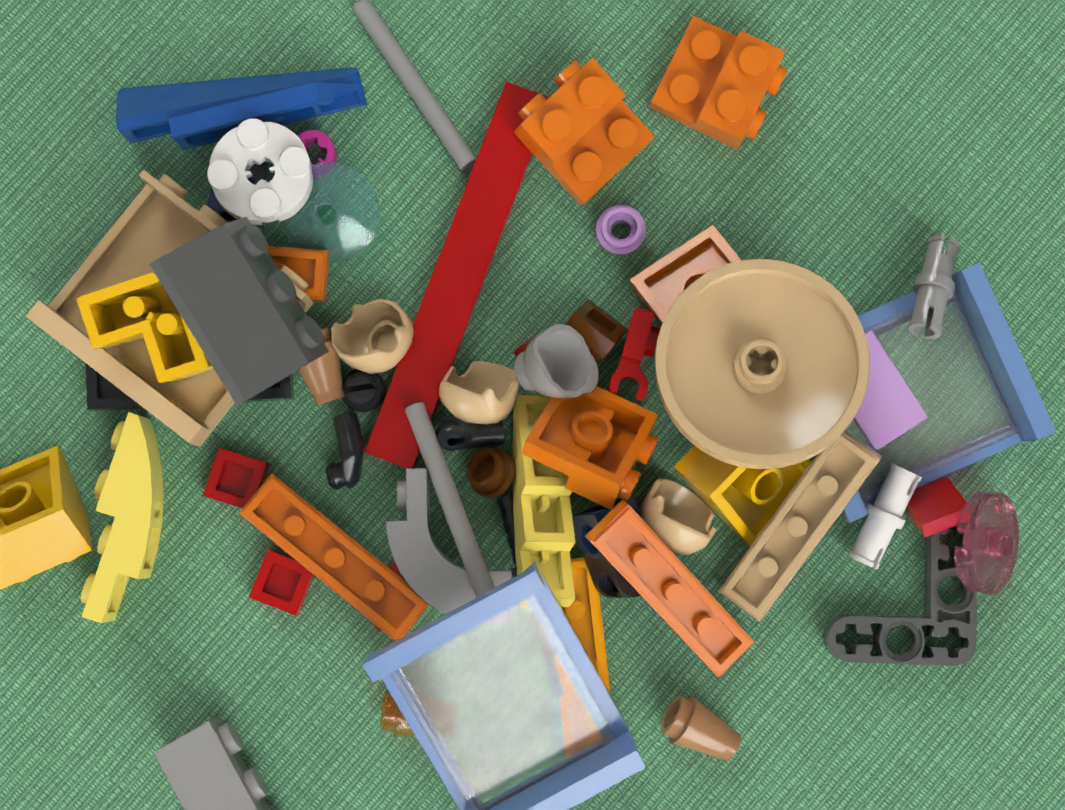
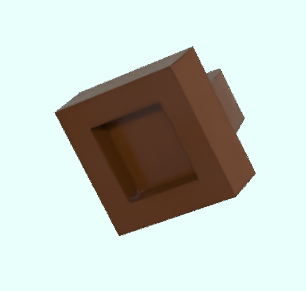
[566,299,628,362]

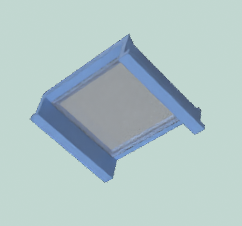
[842,262,1056,523]
[362,562,646,810]

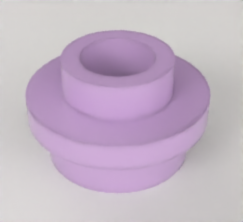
[596,205,646,255]

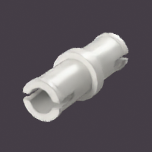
[848,463,922,569]

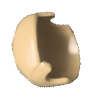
[331,299,414,374]
[439,361,520,424]
[640,478,716,555]

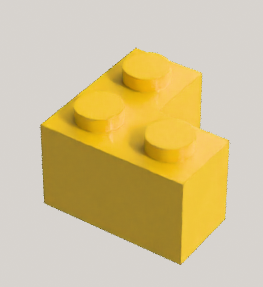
[76,272,214,383]

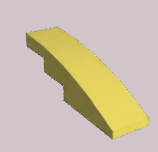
[512,395,576,607]

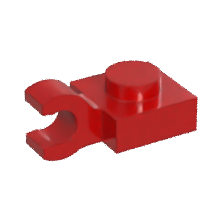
[608,307,660,402]

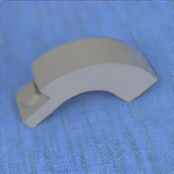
[386,468,513,624]

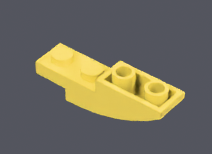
[81,412,164,623]

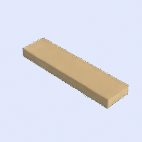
[719,430,882,622]

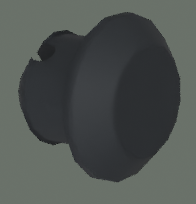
[342,369,385,412]

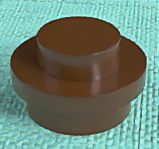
[466,448,515,498]

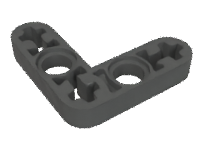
[823,522,977,666]

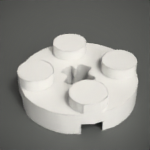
[207,118,313,225]

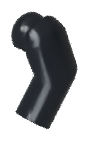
[326,412,365,490]
[435,415,505,451]

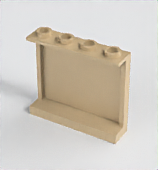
[26,170,313,447]

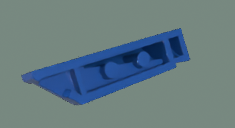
[116,67,367,150]

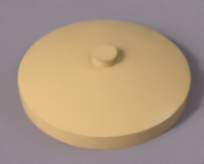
[655,259,870,469]

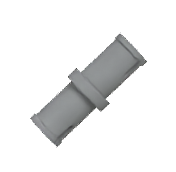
[908,235,960,339]

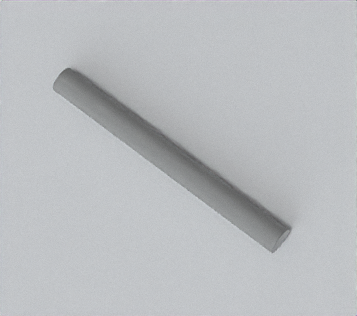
[352,0,476,171]
[405,402,495,598]

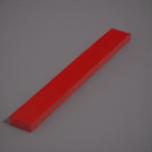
[364,81,549,469]

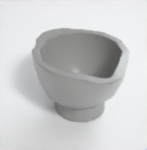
[515,324,599,399]

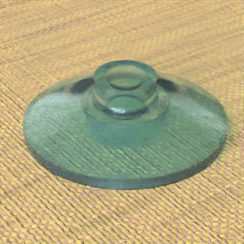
[281,162,380,263]

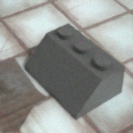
[149,217,329,406]

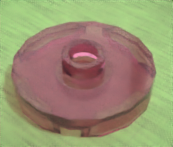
[954,491,1019,595]

